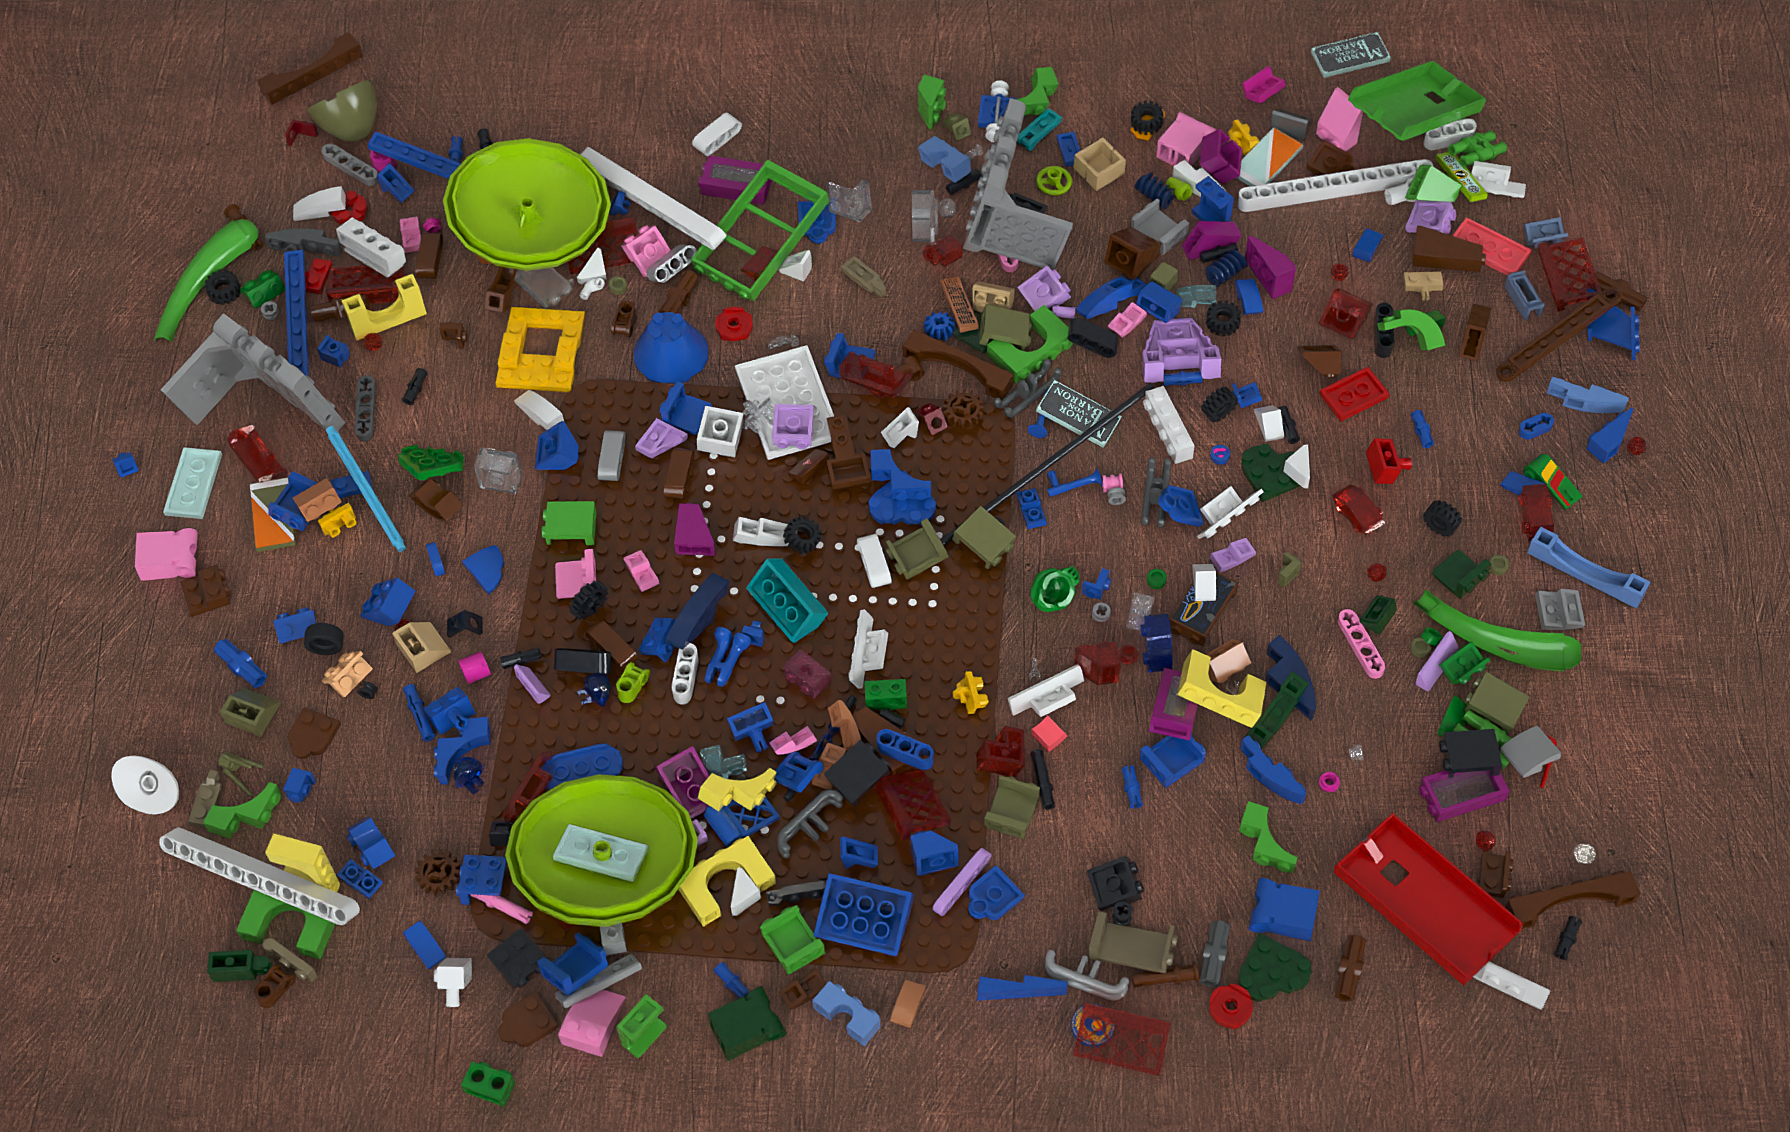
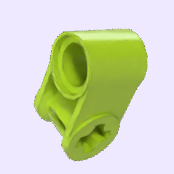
[616,662,650,703]

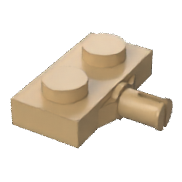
[1403,272,1444,301]

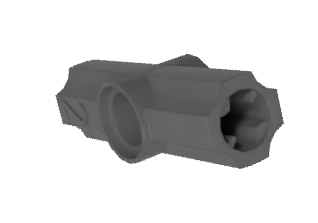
[1200,920,1230,988]

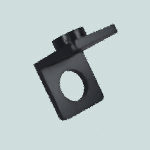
[447,610,483,637]

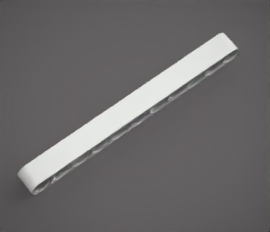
[580,147,726,250]
[1237,159,1433,212]
[159,827,360,925]

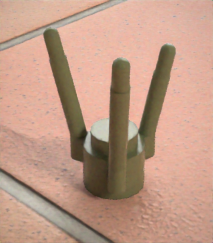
[219,751,264,797]

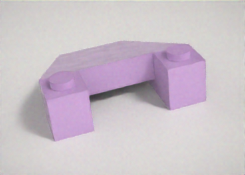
[1142,318,1221,383]

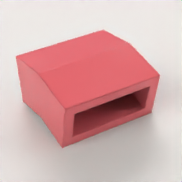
[1032,716,1067,752]

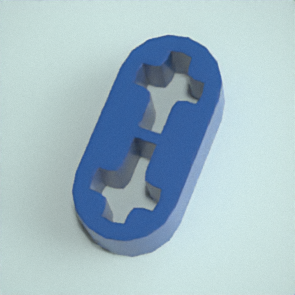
[1518,413,1554,440]
[426,542,445,577]

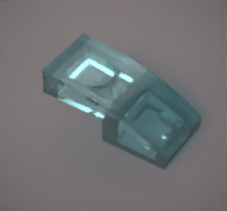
[1176,285,1216,308]

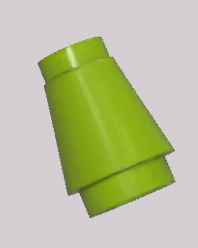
[1166,177,1193,201]

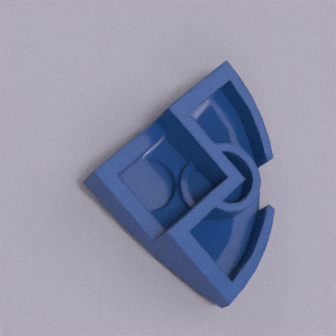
[462,545,504,595]

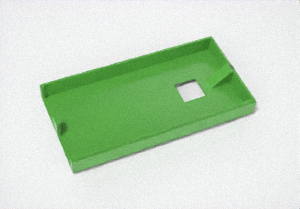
[1348,61,1486,141]

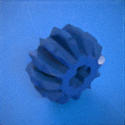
[923,311,955,341]

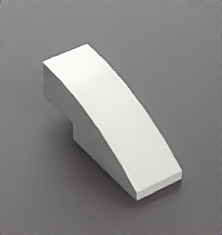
[1172,160,1226,197]
[293,186,346,221]
[514,390,564,430]
[733,517,797,546]

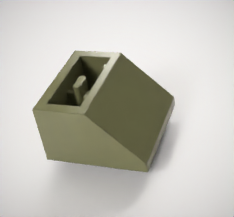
[220,688,281,737]

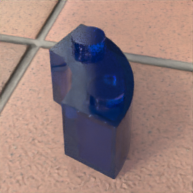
[1140,614,1173,673]

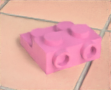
[622,225,671,277]

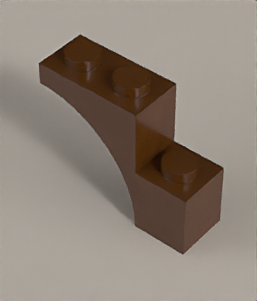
[485,266,521,312]

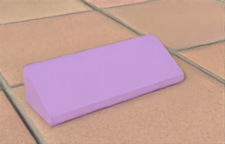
[1415,631,1458,691]

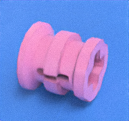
[1102,473,1123,493]

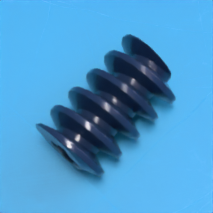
[1135,172,1175,210]
[1205,250,1247,287]

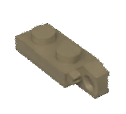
[841,256,886,297]
[188,770,222,828]

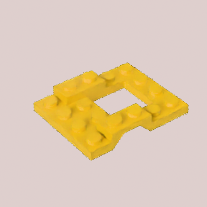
[496,307,586,392]

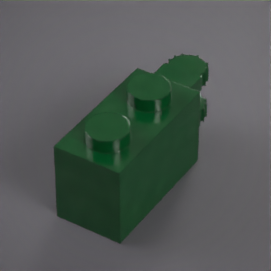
[207,950,272,982]

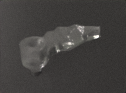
[966,144,983,161]
[767,334,799,349]

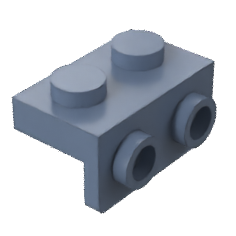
[1523,217,1568,248]

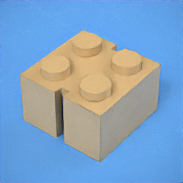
[1074,138,1126,191]

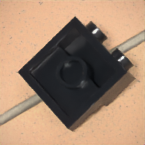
[1087,856,1144,911]
[487,928,547,989]

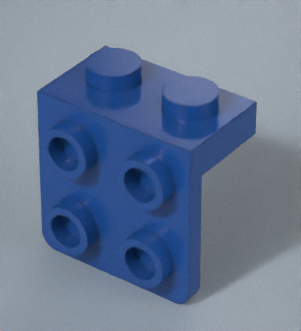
[824,333,876,381]
[659,381,712,435]
[456,855,507,905]

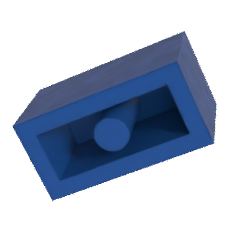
[1136,281,1183,324]

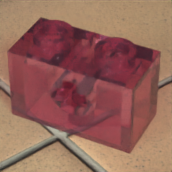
[784,649,831,698]

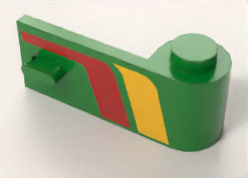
[1524,453,1583,510]

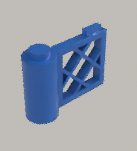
[704,797,780,848]

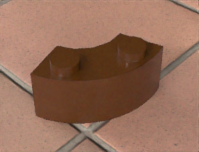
[409,479,463,521]

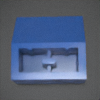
[360,577,415,626]

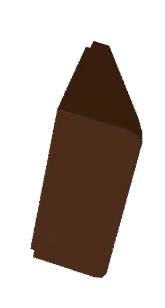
[788,448,829,485]

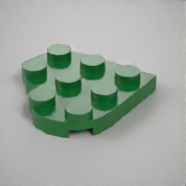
[398,445,464,480]

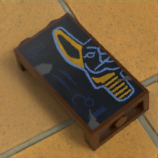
[1168,572,1239,646]

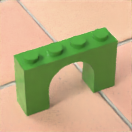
[987,305,1073,384]
[236,890,335,960]

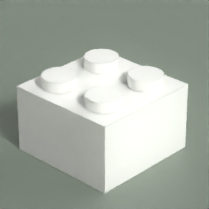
[697,406,743,457]

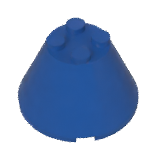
[633,312,709,383]

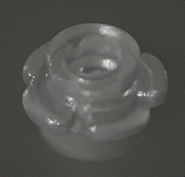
[1349,743,1364,763]

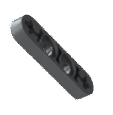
[355,375,376,442]

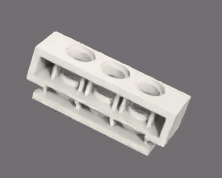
[336,218,406,278]

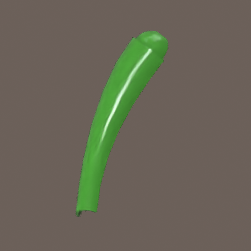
[154,219,259,342]
[1413,589,1582,672]

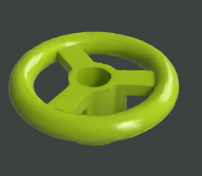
[1036,166,1072,196]

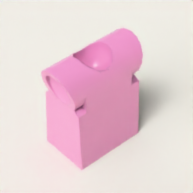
[1156,112,1217,166]
[135,528,198,581]

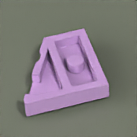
[635,418,688,458]

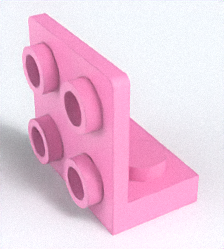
[555,549,596,599]

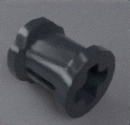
[1112,901,1132,926]

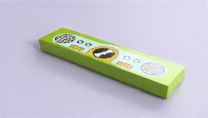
[1436,152,1488,202]

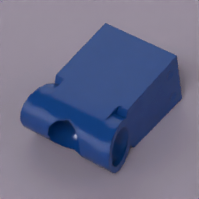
[1249,878,1320,942]

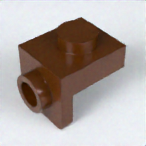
[439,322,468,348]

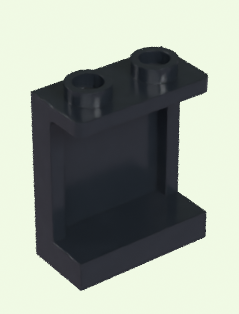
[1439,729,1502,778]
[824,740,891,808]

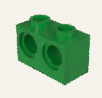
[864,679,907,711]
[461,1062,515,1107]

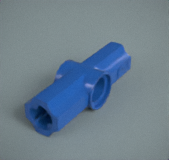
[213,638,267,688]

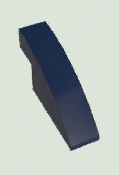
[665,573,730,650]
[1265,635,1316,720]

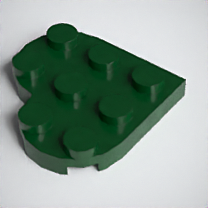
[1241,444,1300,502]
[1238,933,1311,1002]

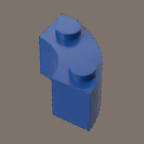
[346,816,395,869]

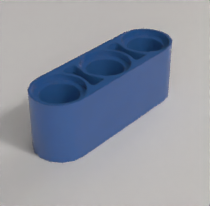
[876,729,934,770]

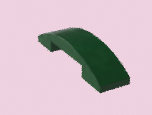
[1244,672,1309,750]

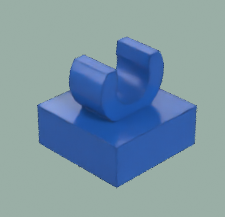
[609,190,631,216]
[113,452,139,478]
[742,620,765,647]

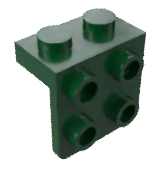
[1432,550,1491,599]

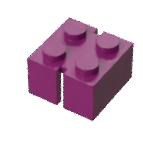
[1200,128,1242,184]

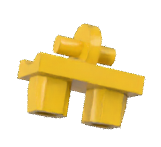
[1227,120,1259,155]
[318,503,357,538]
[952,671,988,714]

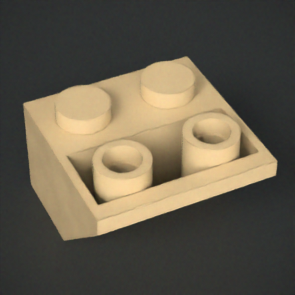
[973,281,1014,313]
[392,622,451,673]

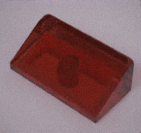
[741,246,778,281]

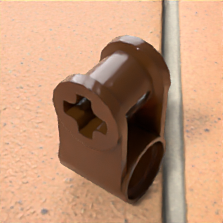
[611,301,637,338]
[254,964,295,1008]

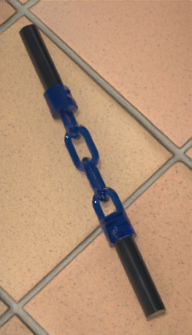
[783,695,857,802]

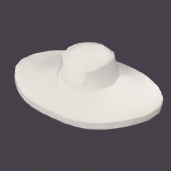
[111,755,179,814]

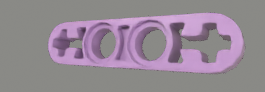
[933,848,991,916]

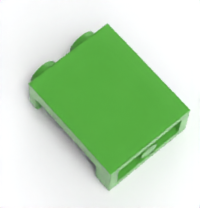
[542,501,597,545]
[760,905,825,975]
[616,994,667,1058]

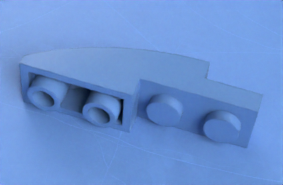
[1547,376,1629,413]

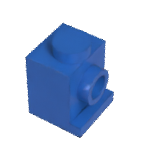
[317,335,350,367]
[283,768,316,803]

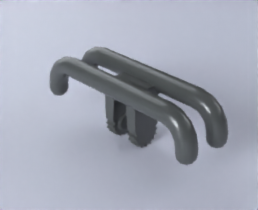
[994,359,1061,418]
[1141,457,1171,528]
[777,789,843,858]

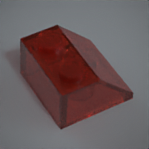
[1319,288,1373,339]

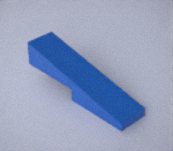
[977,975,1068,1001]

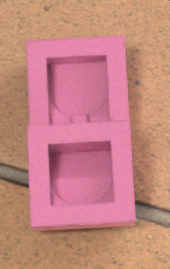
[400,216,421,253]
[1108,302,1147,338]
[623,550,660,592]
[769,726,817,755]

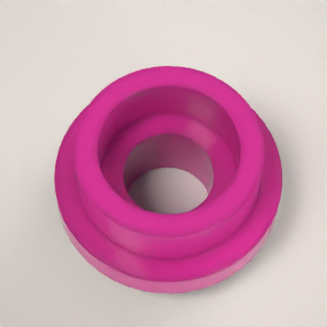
[423,217,441,233]
[1319,772,1340,792]

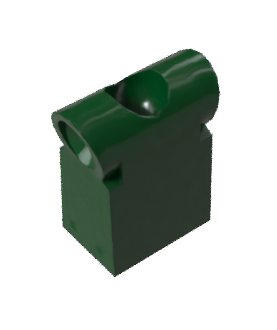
[708,986,787,1061]

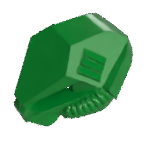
[1030,566,1079,612]

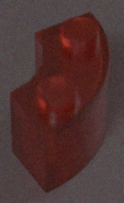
[922,235,962,267]
[1332,484,1385,535]
[1519,484,1554,541]

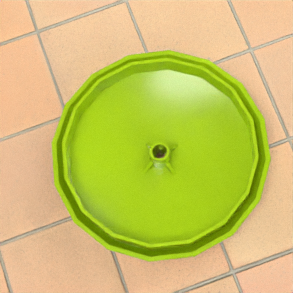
[443,138,611,271]
[505,774,698,927]

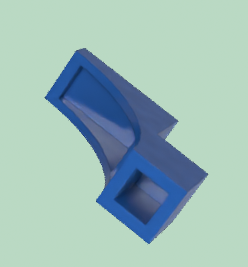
[871,449,931,500]
[434,717,491,785]

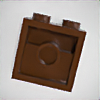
[180,564,231,617]

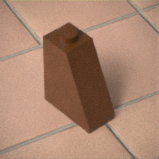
[1459,303,1491,361]

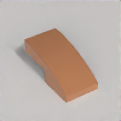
[812,743,847,789]
[890,980,926,1028]

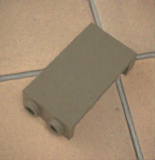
[1089,911,1178,973]

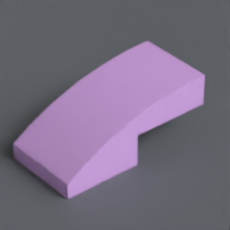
[1209,538,1256,573]

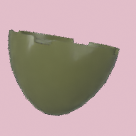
[307,79,378,142]

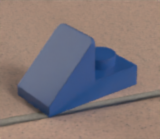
[376,163,415,203]
[840,836,878,869]

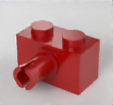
[1365,438,1412,484]

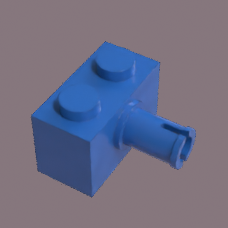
[423,687,475,735]
[727,702,774,753]

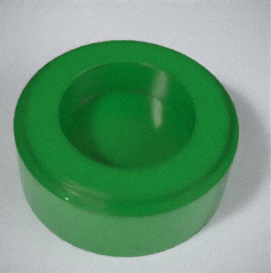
[1147,569,1167,589]
[1421,627,1443,646]

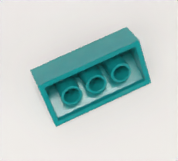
[746,558,828,643]

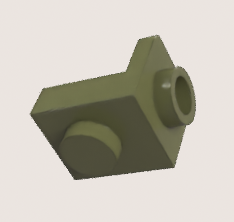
[943,113,972,141]

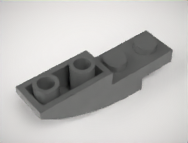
[265,228,342,257]

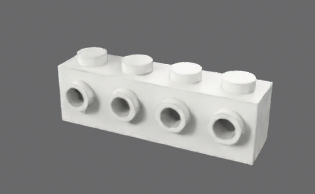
[1143,386,1194,464]

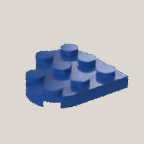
[869,470,936,525]

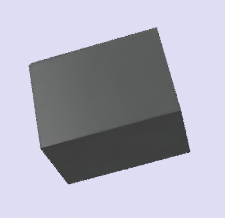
[1270,109,1313,141]

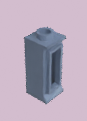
[1504,270,1545,321]

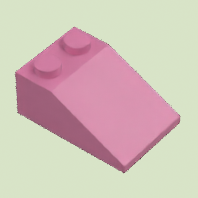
[1316,87,1363,151]
[558,989,626,1057]

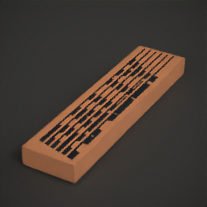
[941,276,978,333]

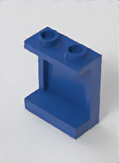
[1192,176,1234,222]
[268,471,317,531]
[1139,734,1206,788]
[537,932,608,996]

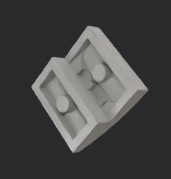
[1535,589,1585,630]
[1500,725,1561,778]

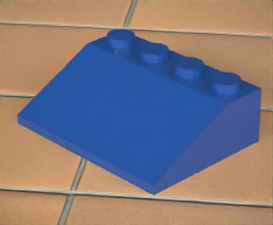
[814,873,914,956]

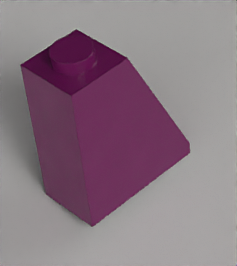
[1182,221,1241,260]
[674,503,716,556]

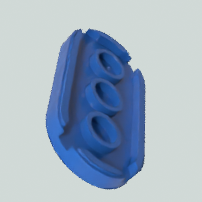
[540,744,623,790]

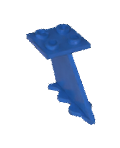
[1587,289,1640,360]

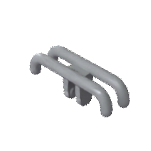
[1045,950,1129,1001]

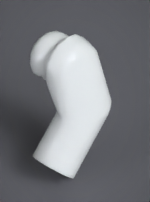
[580,278,605,300]

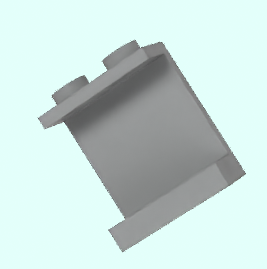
[1131,199,1189,255]

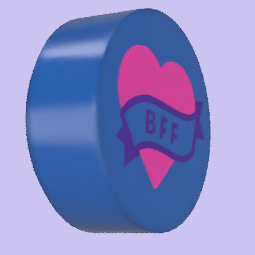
[1210,445,1230,465]

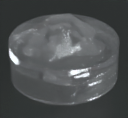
[938,198,957,218]
[1572,843,1596,865]

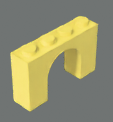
[341,274,427,341]
[1177,649,1267,728]
[265,834,340,892]
[678,836,776,926]

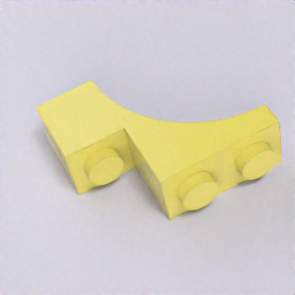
[698,768,776,811]

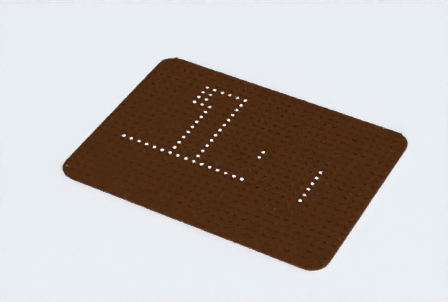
[470,379,1016,973]

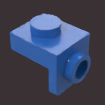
[1232,382,1262,408]
[1082,568,1112,600]

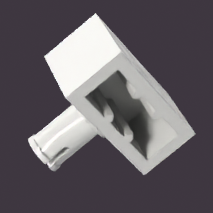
[434,958,472,1007]

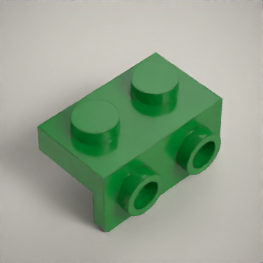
[240,270,286,308]
[1439,641,1490,685]

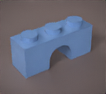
[918,136,972,182]
[813,981,881,1046]

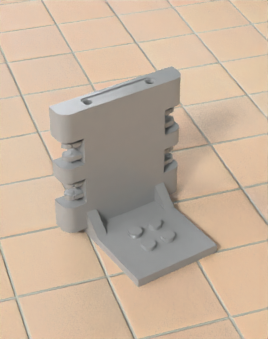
[963,98,1073,270]
[161,313,346,431]

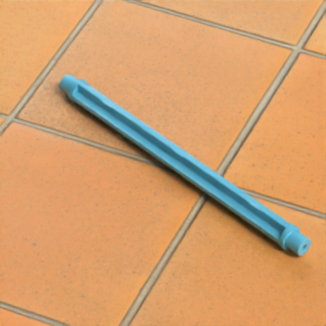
[326,426,406,552]

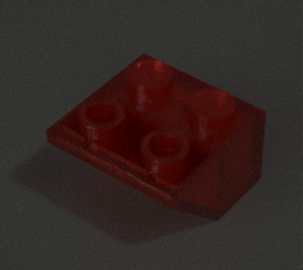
[1074,642,1120,686]

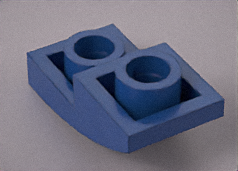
[1235,279,1264,315]
[1016,488,1047,529]
[337,859,383,899]

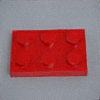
[1319,367,1390,422]

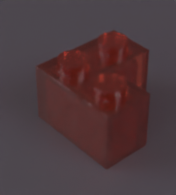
[977,726,1025,777]

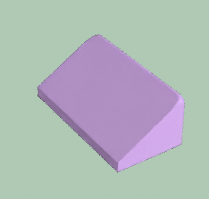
[514,664,551,704]

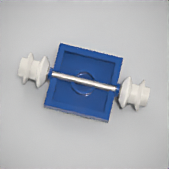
[978,81,1017,142]

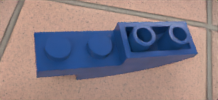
[1076,276,1148,319]
[1240,735,1306,804]

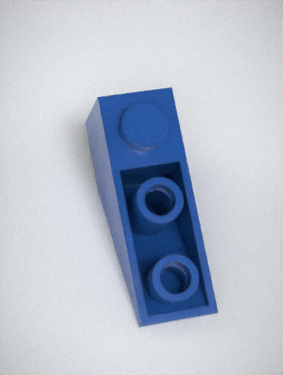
[1586,407,1633,464]

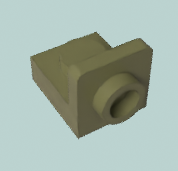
[1278,552,1301,588]

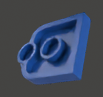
[798,200,836,244]
[1158,485,1204,527]
[968,865,1025,920]

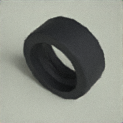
[303,623,344,655]

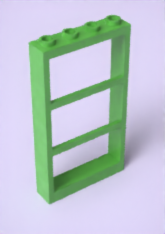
[691,160,829,302]

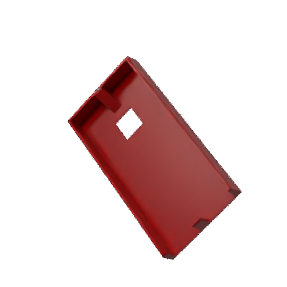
[1334,813,1524,986]

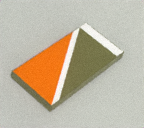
[250,477,296,552]

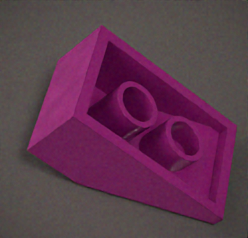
[1245,236,1296,299]
[654,746,709,819]

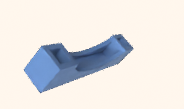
[1528,527,1651,609]

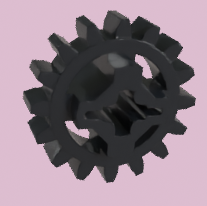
[569,580,609,620]

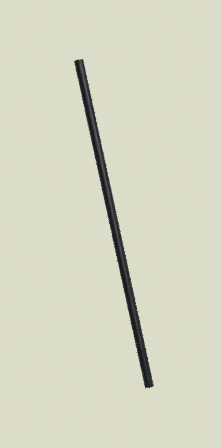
[940,383,1154,546]

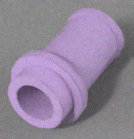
[1052,304,1075,319]

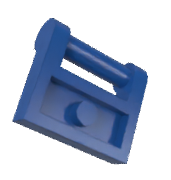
[774,751,824,793]

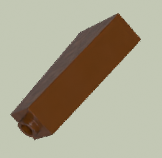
[1412,226,1486,272]
[852,706,927,780]

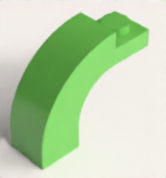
[1377,309,1445,350]

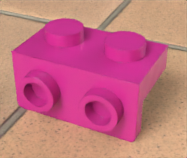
[1242,66,1286,103]

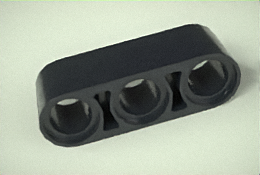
[1374,302,1394,358]
[1067,318,1118,358]
[554,648,611,674]

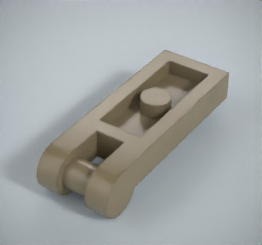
[263,938,318,982]

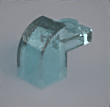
[700,745,747,779]

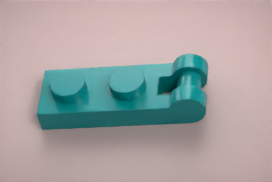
[1017,108,1062,151]

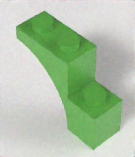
[1015,67,1058,116]
[203,782,281,839]
[1239,801,1298,873]

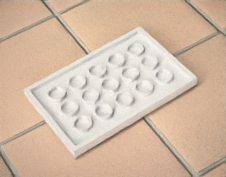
[735,345,834,460]

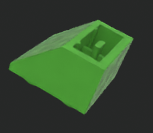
[918,75,947,130]

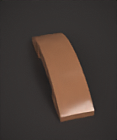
[828,700,861,753]

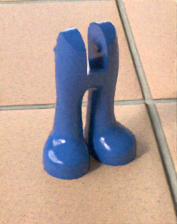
[704,627,752,687]

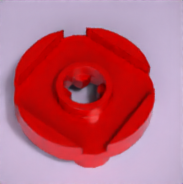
[331,191,368,225]
[715,307,753,341]
[1209,984,1253,1029]

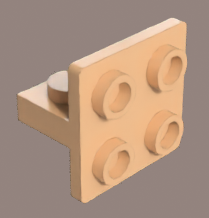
[322,651,373,697]

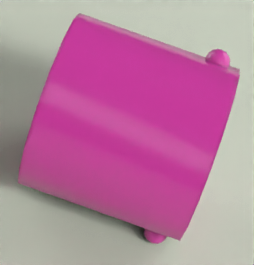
[370,150,398,173]
[458,651,491,685]

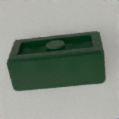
[1359,595,1397,634]

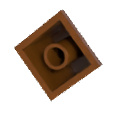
[1104,227,1162,280]

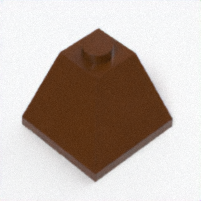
[1297,345,1341,377]

